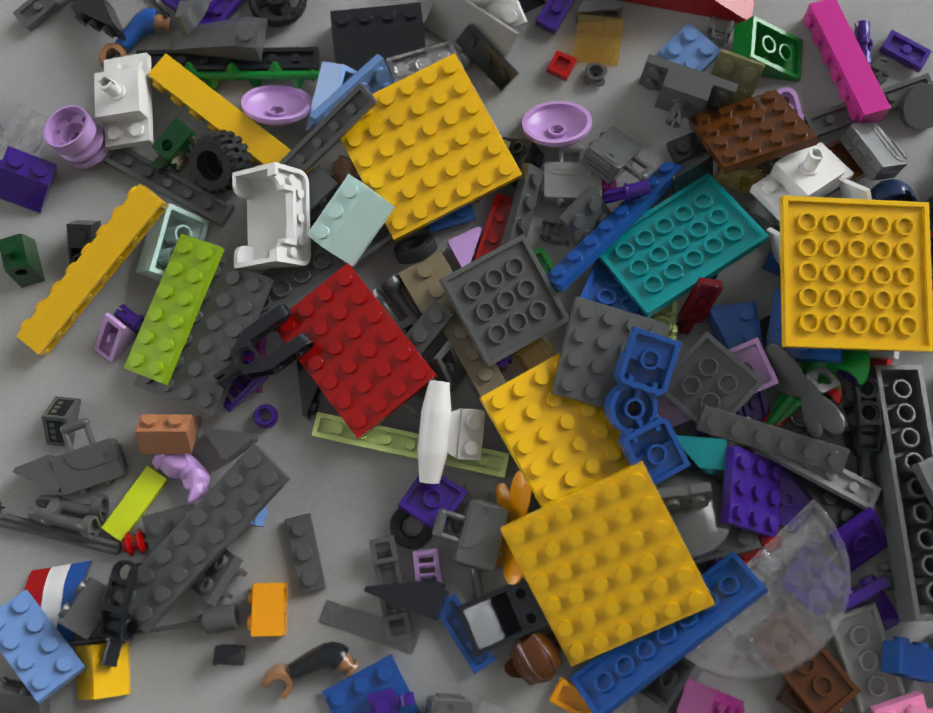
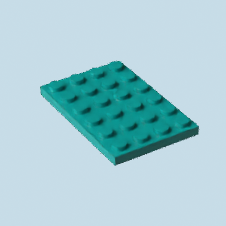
[598,172,769,318]

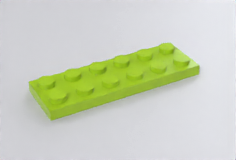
[124,233,225,385]

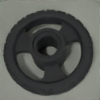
[248,0,307,28]

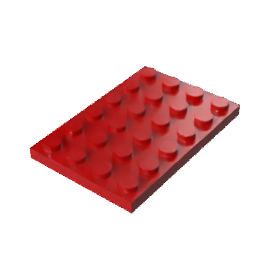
[277,263,438,439]

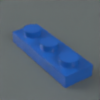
[440,593,496,674]

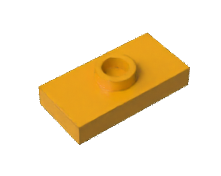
[548,677,592,713]

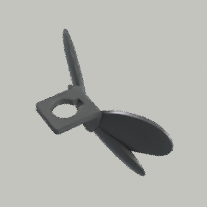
[765,343,845,438]

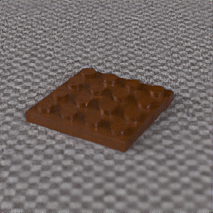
[688,90,817,175]

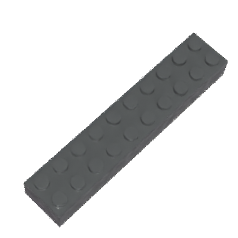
[863,365,933,622]

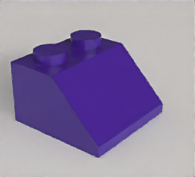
[0,146,57,214]

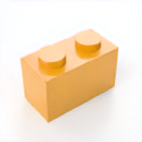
[247,583,288,636]

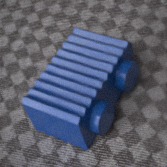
[880,636,933,683]

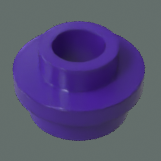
[253,404,278,429]

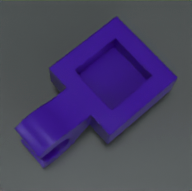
[367,687,416,713]

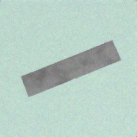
[319,600,420,654]

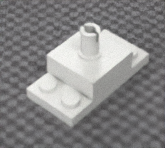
[94,53,153,150]
[750,142,854,221]

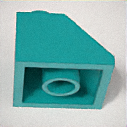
[676,435,727,474]

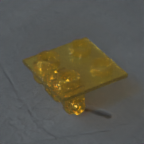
[573,14,624,66]

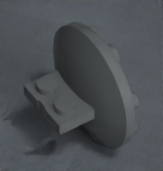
[655,466,731,560]

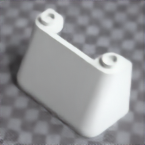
[232,162,311,270]

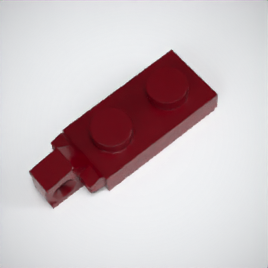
[676,277,724,335]

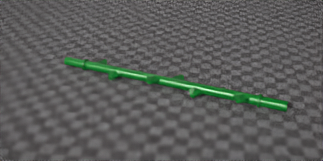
[151,61,320,90]

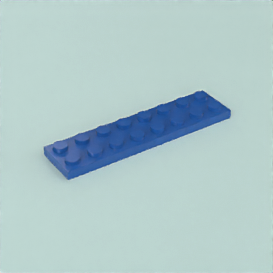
[570,551,769,713]

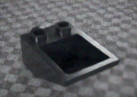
[456,577,548,656]

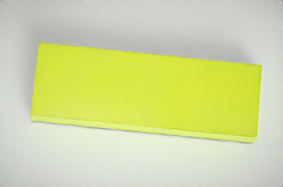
[101,465,169,542]

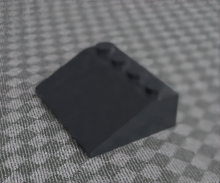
[330,2,427,81]

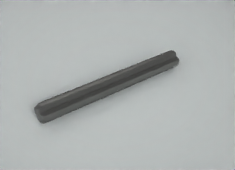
[0,513,122,555]

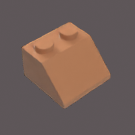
[135,414,201,454]

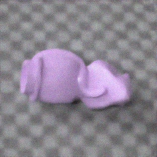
[152,454,211,504]

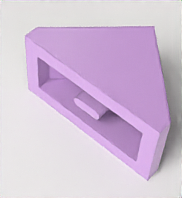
[448,227,482,269]
[94,313,137,363]

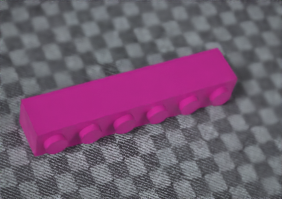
[803,0,891,123]

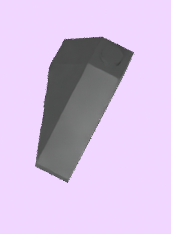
[170,16,268,62]

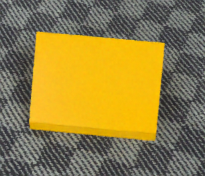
[76,641,130,700]

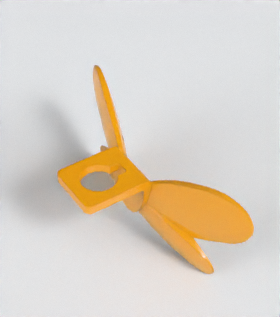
[495,470,533,585]

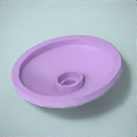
[241,84,312,126]
[522,101,592,148]

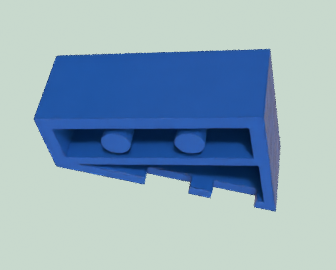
[705,301,765,351]

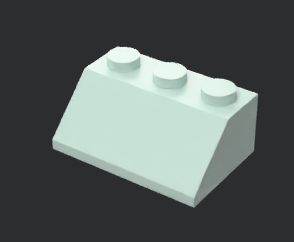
[307,174,395,267]
[136,203,210,281]

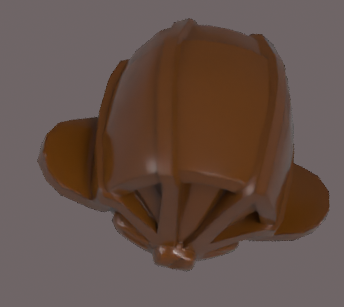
[504,632,563,685]

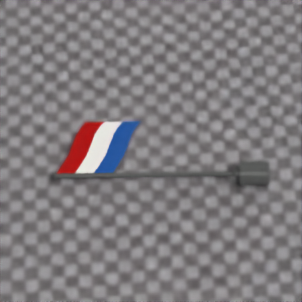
[24,561,240,647]

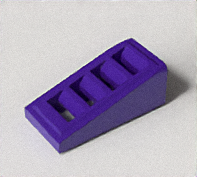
[223,360,269,412]

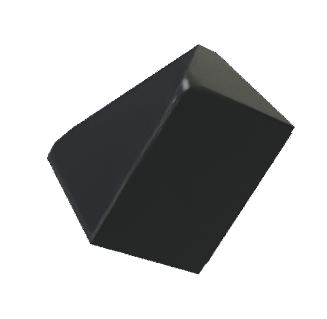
[213,644,246,666]

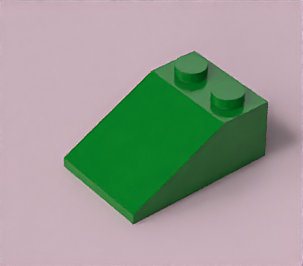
[732,16,803,82]

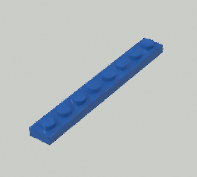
[547,161,684,292]

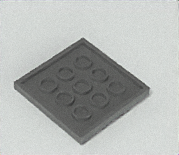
[439,234,569,368]
[550,296,670,415]

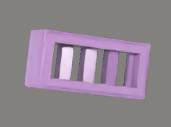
[412,548,442,583]

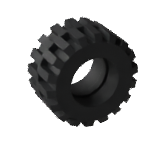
[186,130,253,195]

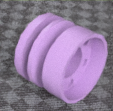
[44,105,109,169]

